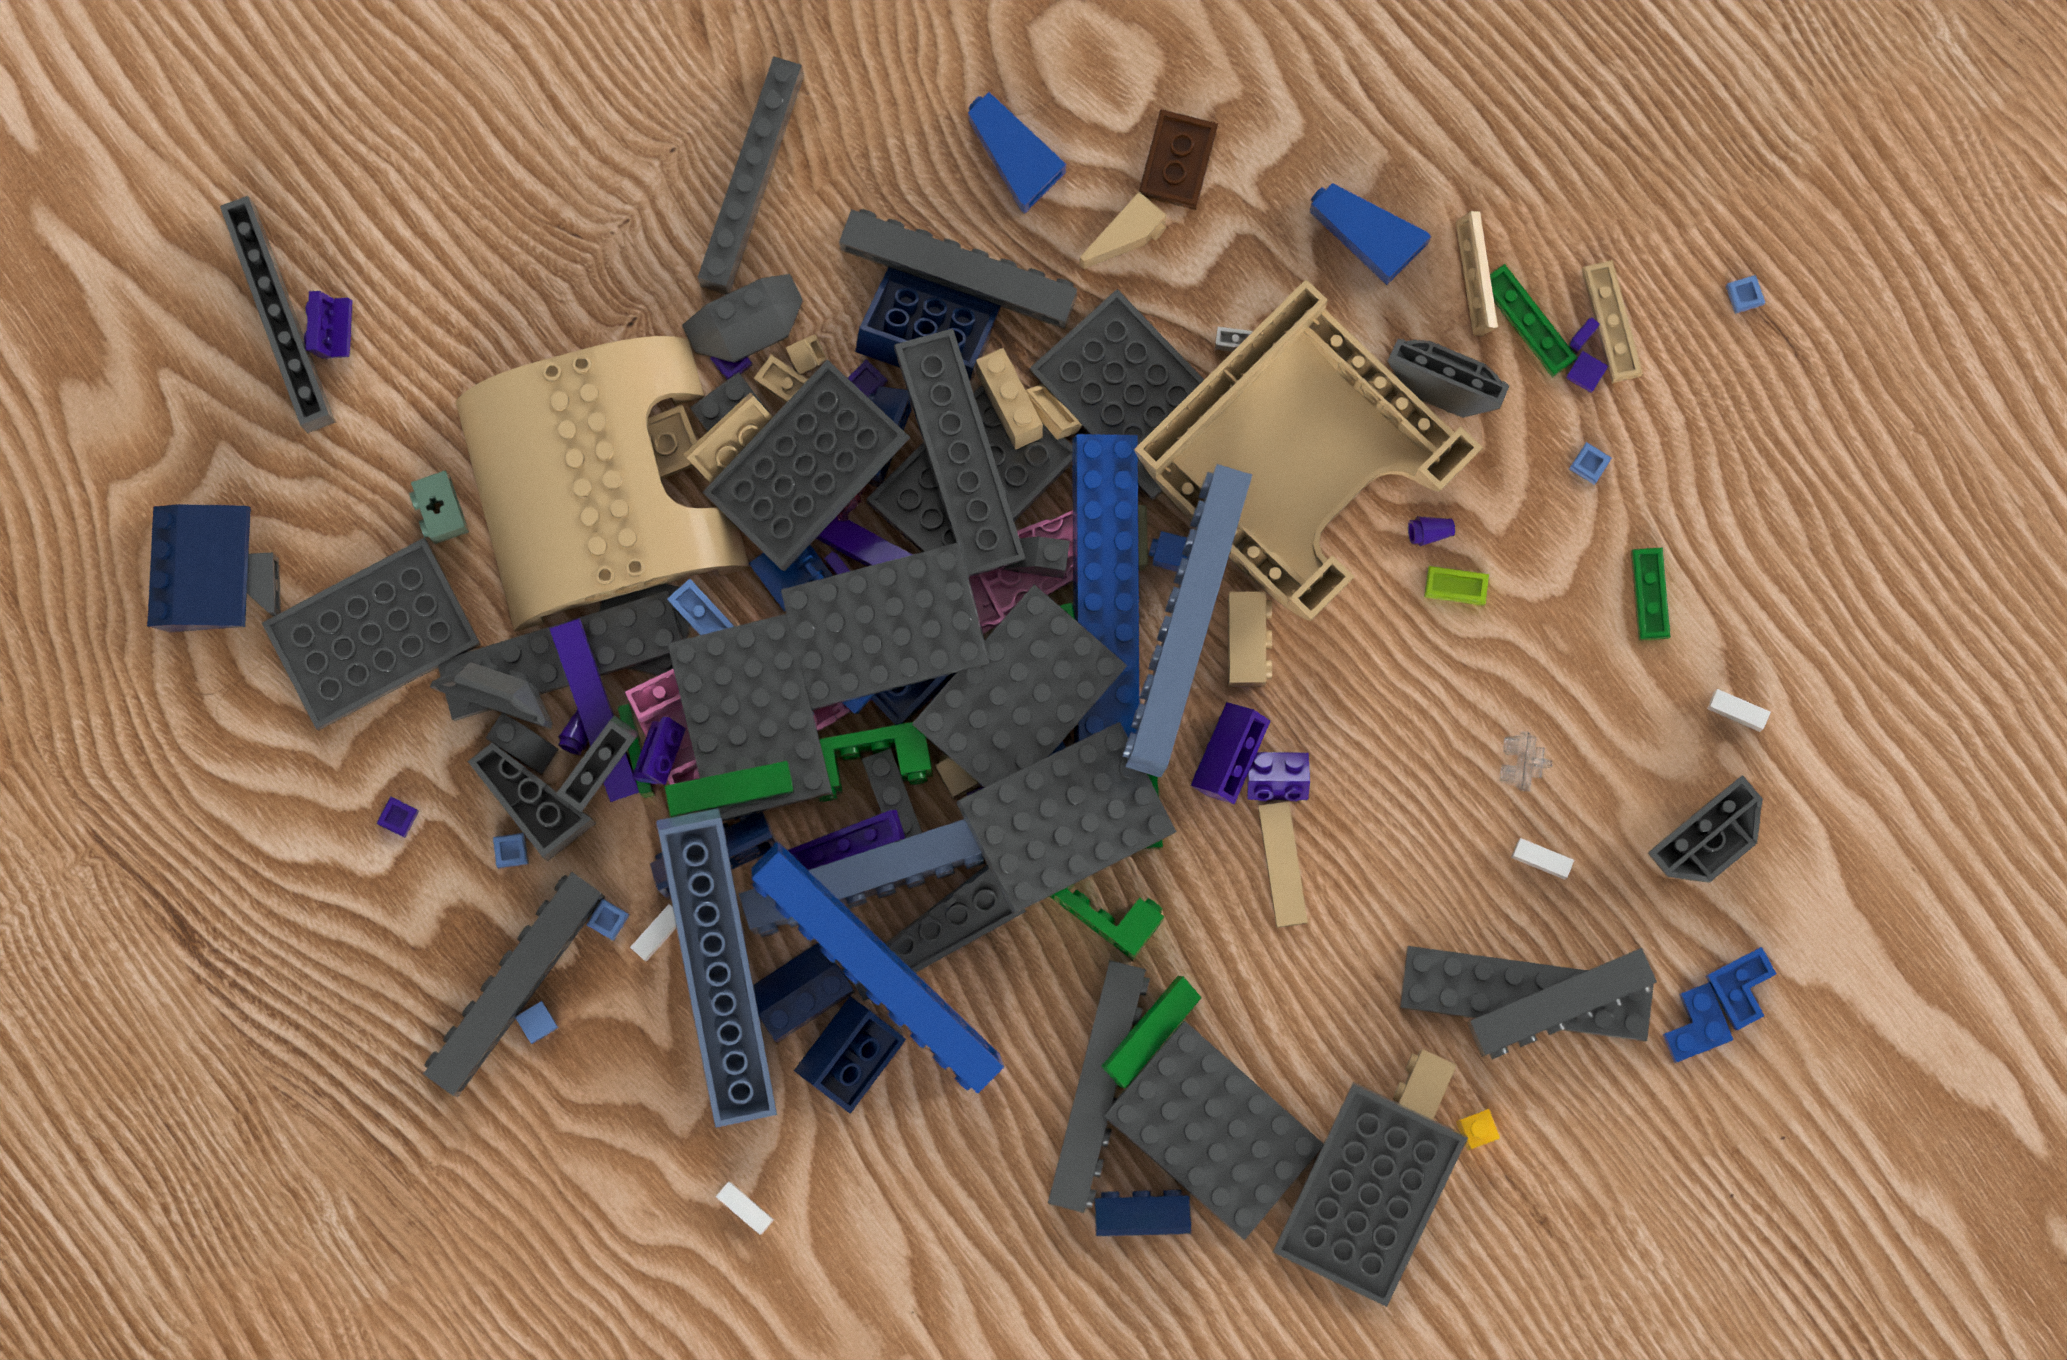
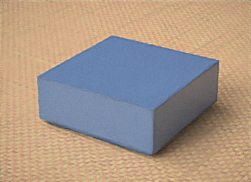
[1726,275,1765,314]
[1569,442,1612,485]
[493,833,529,869]
[586,898,629,941]
[515,1001,559,1044]

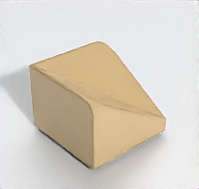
[786,334,827,374]

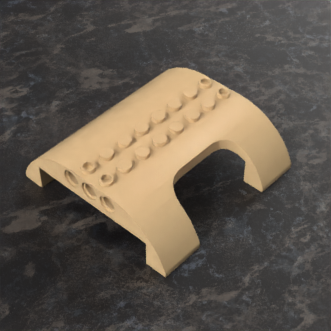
[1134,280,1483,621]
[456,336,750,631]

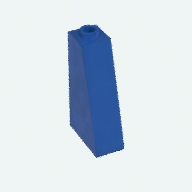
[968,92,1066,214]
[1310,183,1431,285]

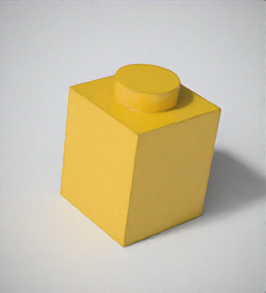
[1456,1109,1500,1150]

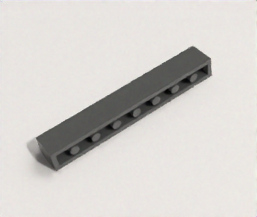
[697,56,804,295]
[220,196,336,433]
[839,209,1077,329]
[424,872,605,1097]
[1048,960,1150,1213]

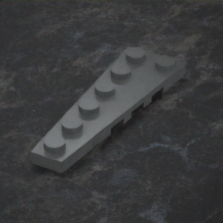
[854,864,1026,1001]

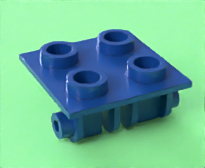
[749,545,833,612]

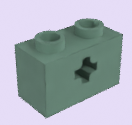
[409,470,469,544]

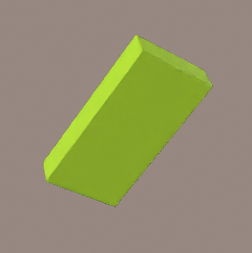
[1424,566,1489,606]

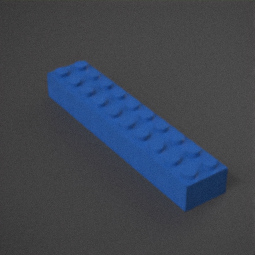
[1072,434,1140,743]
[751,841,1004,1094]

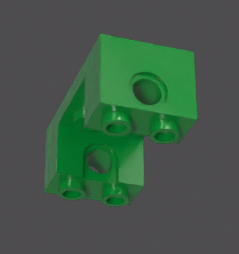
[813,722,933,802]
[1049,883,1164,961]

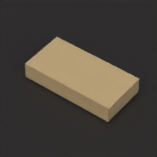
[1025,384,1082,440]

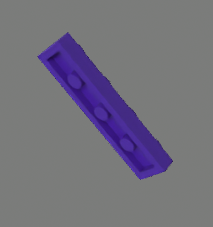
[787,810,906,871]

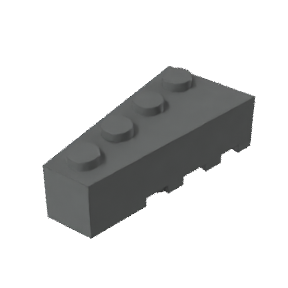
[468,743,596,861]

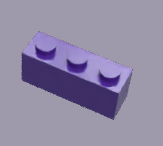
[1190,702,1270,805]

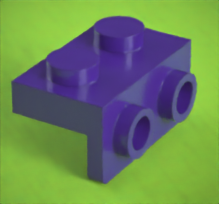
[304,291,353,359]
[632,716,686,785]
[1247,752,1310,801]

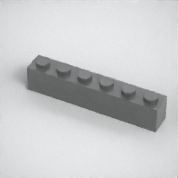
[1467,948,1657,1059]

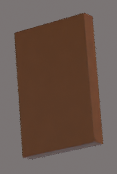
[1139,109,1218,210]

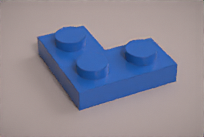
[1706,947,1777,1031]
[1663,982,1734,1063]

